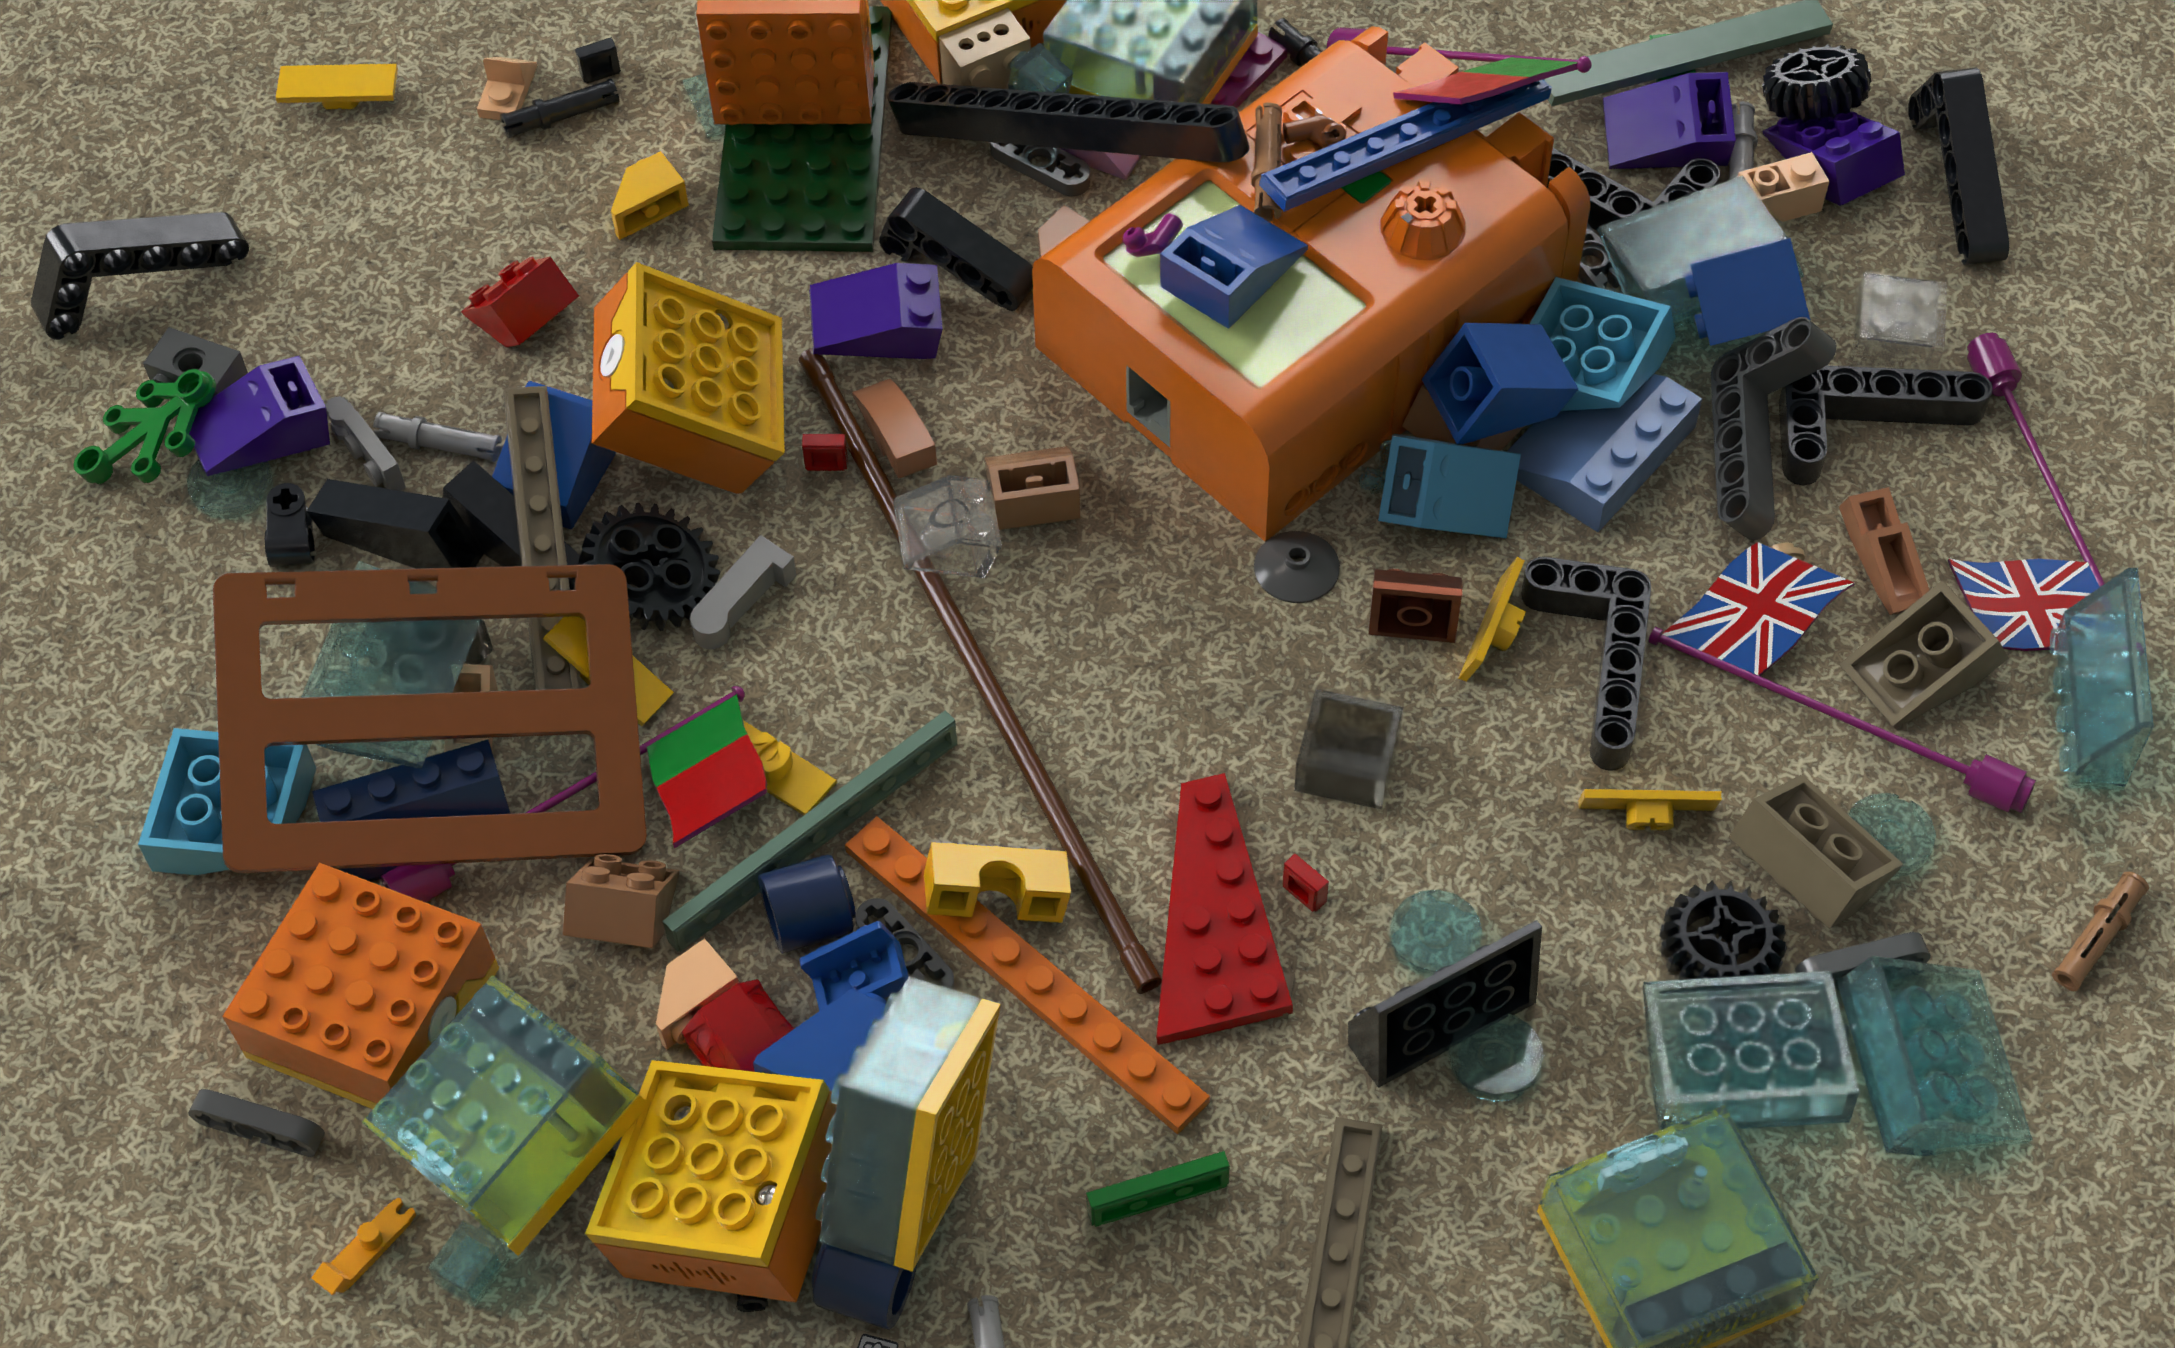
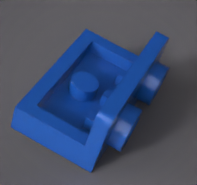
[799,921,911,1011]

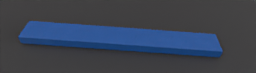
[1259,79,1552,212]

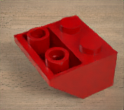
[461,256,579,347]

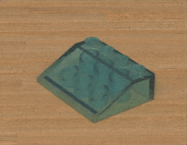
[1597,175,1804,329]
[301,561,482,769]
[2050,568,2154,790]
[1837,956,2032,1156]
[1643,971,1859,1134]

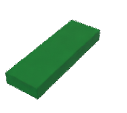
[1086,1151,1230,1227]

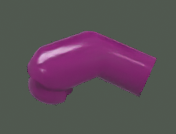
[1123,214,1183,257]

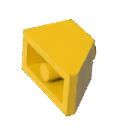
[611,151,689,240]

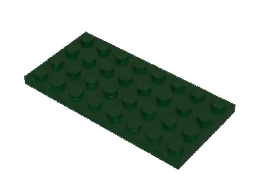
[712,6,892,252]

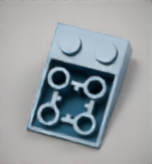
[1378,434,1521,538]

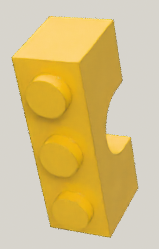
[924,842,1071,923]

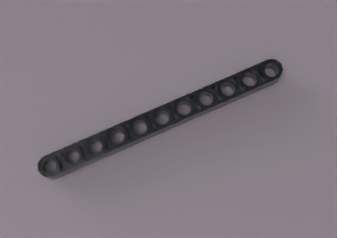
[887,82,1250,162]

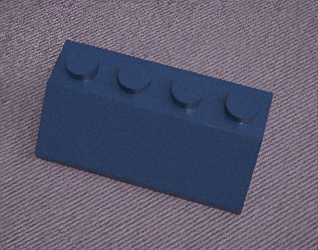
[312,739,511,882]

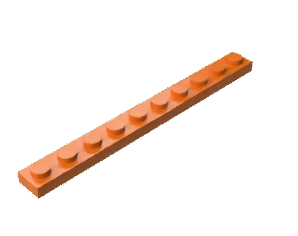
[845,816,1210,1134]

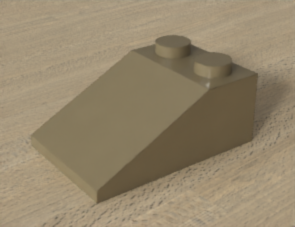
[1839,580,2009,729]

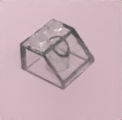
[893,475,1002,578]

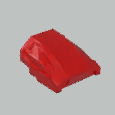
[681,979,794,1072]

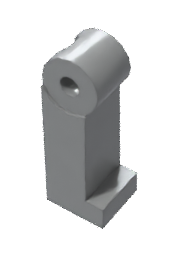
[690,535,796,649]

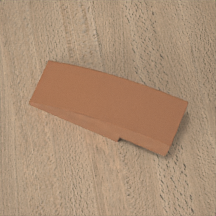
[852,379,937,479]
[1839,487,1929,615]

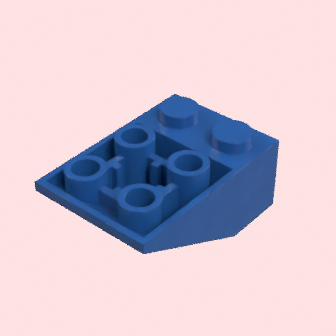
[1160,205,1308,329]

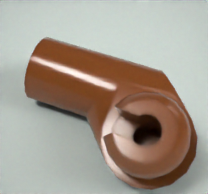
[1283,115,1346,148]

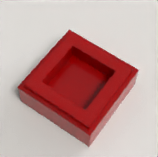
[802,434,848,471]
[1283,854,1329,912]

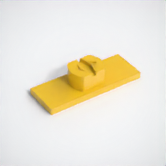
[276,64,398,109]
[1458,557,1526,682]
[543,617,674,727]
[743,720,837,815]
[1578,789,1722,830]

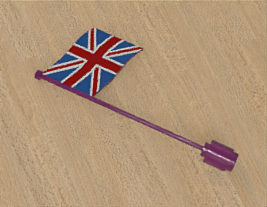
[1948,332,2144,661]
[1648,542,2036,813]

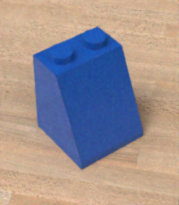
[1684,238,1810,346]
[1422,323,1579,444]
[492,381,616,530]
[753,989,899,1112]

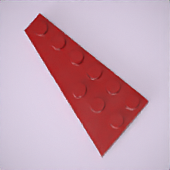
[1156,773,1293,1045]

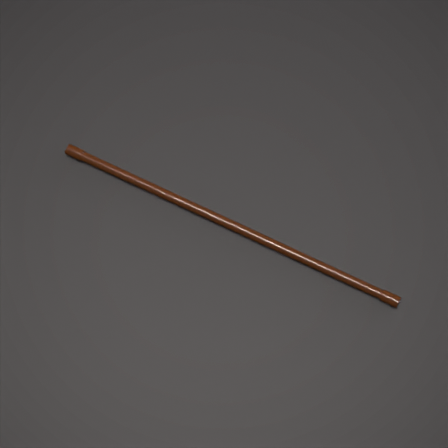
[799,348,1162,994]

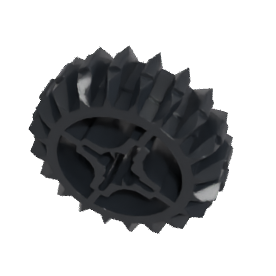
[1762,44,1872,122]
[1659,880,1787,1003]

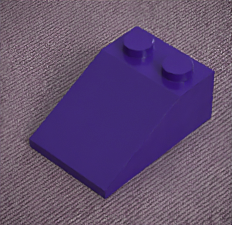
[809,263,943,359]

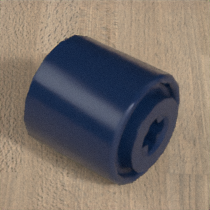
[758,854,856,954]
[811,1230,917,1330]

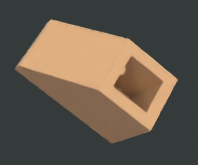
[1737,152,1829,222]
[656,938,739,1050]

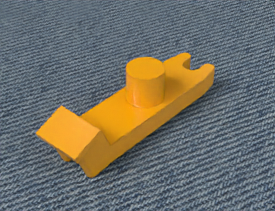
[311,1198,416,1295]

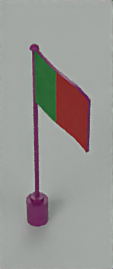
[1326,27,1592,104]
[380,686,767,902]

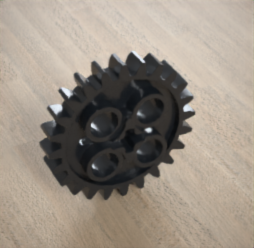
[578,503,720,631]

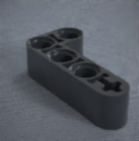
[879,187,1033,311]

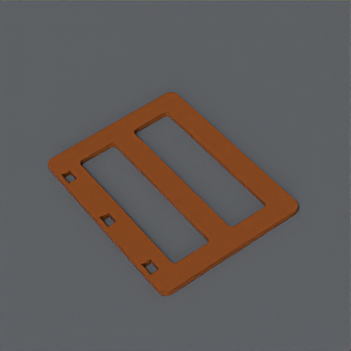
[213,564,647,873]

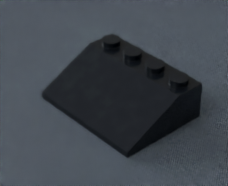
[1348,920,1542,1088]

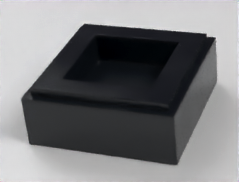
[575,37,621,84]

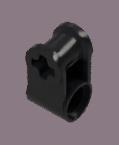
[264,483,315,567]

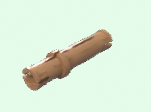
[1251,103,1282,222]
[2052,872,2149,991]

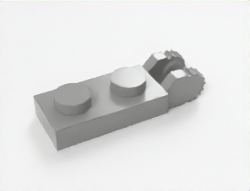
[325,396,406,491]

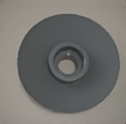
[1254,531,1340,603]

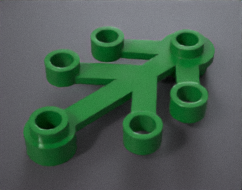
[73,369,216,484]

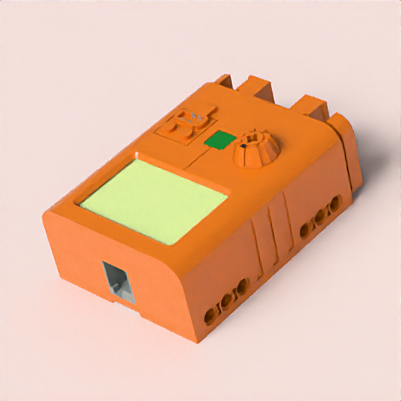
[1032,26,1590,542]

